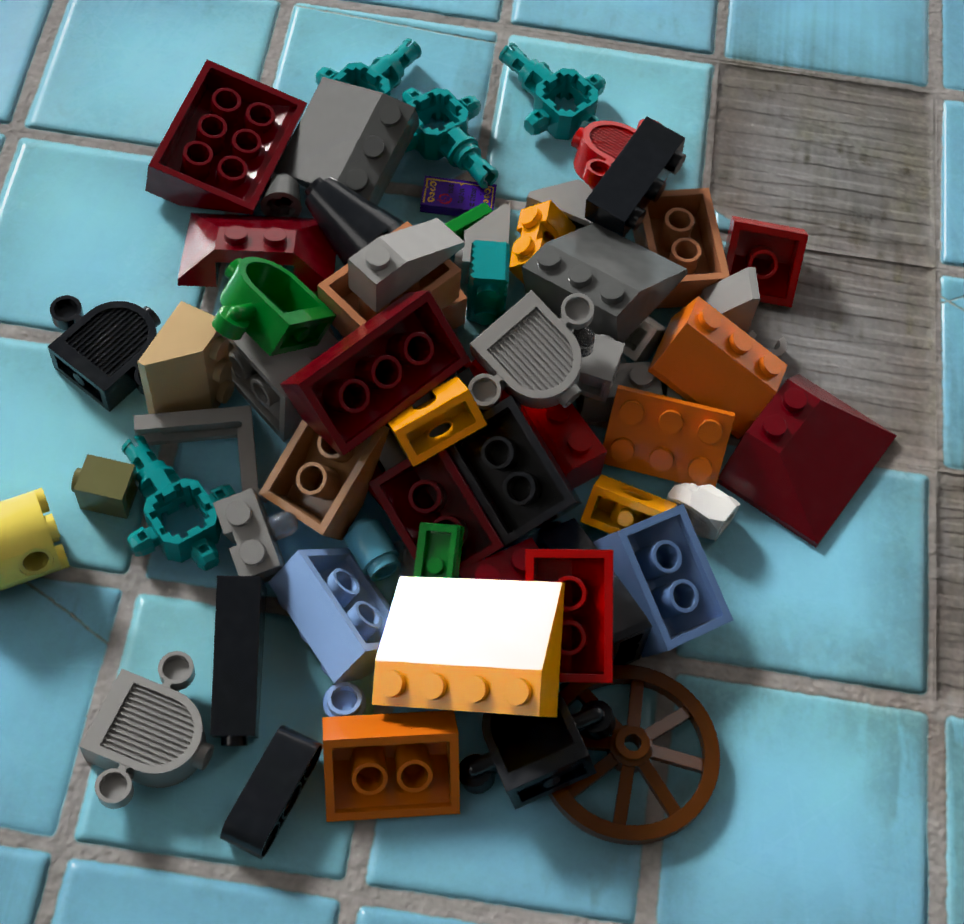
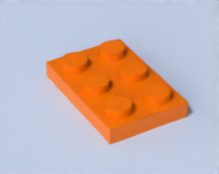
[603,384,735,487]

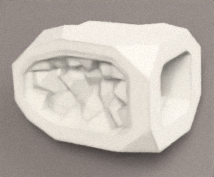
[667,483,740,541]

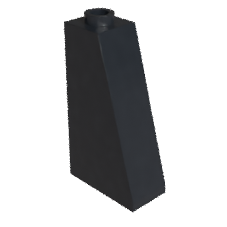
[536,518,652,665]
[210,576,267,746]

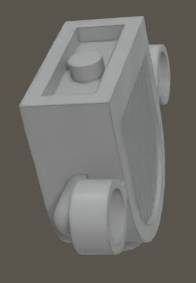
[468,290,594,410]
[79,651,214,809]

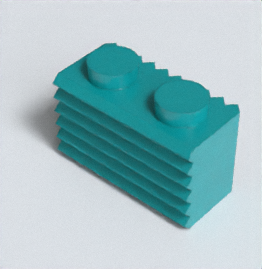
[466,240,510,325]

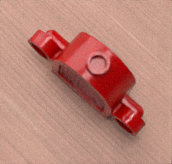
[571,119,667,189]

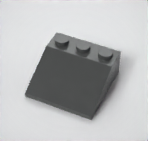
[274,77,420,206]
[522,223,687,343]

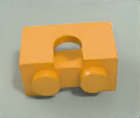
[509,200,576,284]
[388,376,487,467]

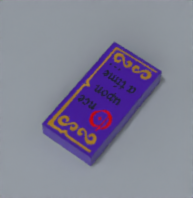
[420,176,497,217]

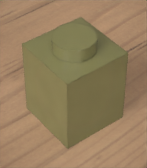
[71,454,139,519]

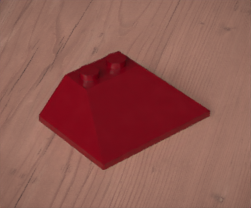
[177,213,336,291]
[717,374,897,548]

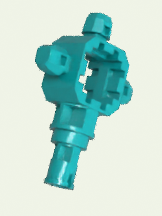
[316,38,422,96]
[499,43,606,140]
[402,88,499,188]
[121,435,236,571]

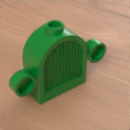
[212,257,337,356]

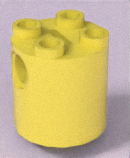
[0,488,70,591]

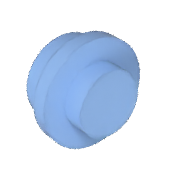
[323,682,366,717]

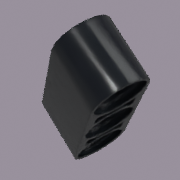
[220,725,323,859]

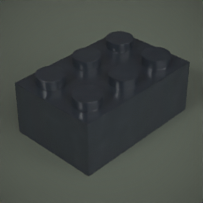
[446,395,582,546]

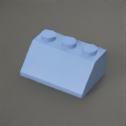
[268,548,391,684]

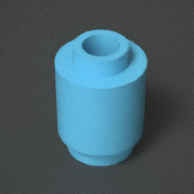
[344,518,401,581]

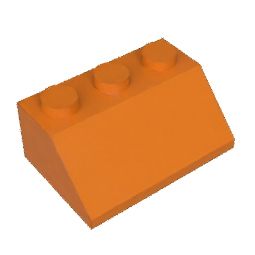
[648,296,788,439]
[322,710,460,822]

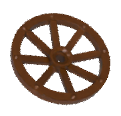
[548,665,720,845]

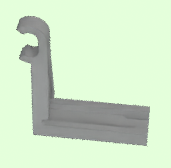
[133,405,274,530]

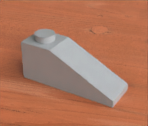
[348,218,465,312]

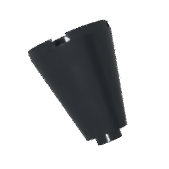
[305,177,404,266]

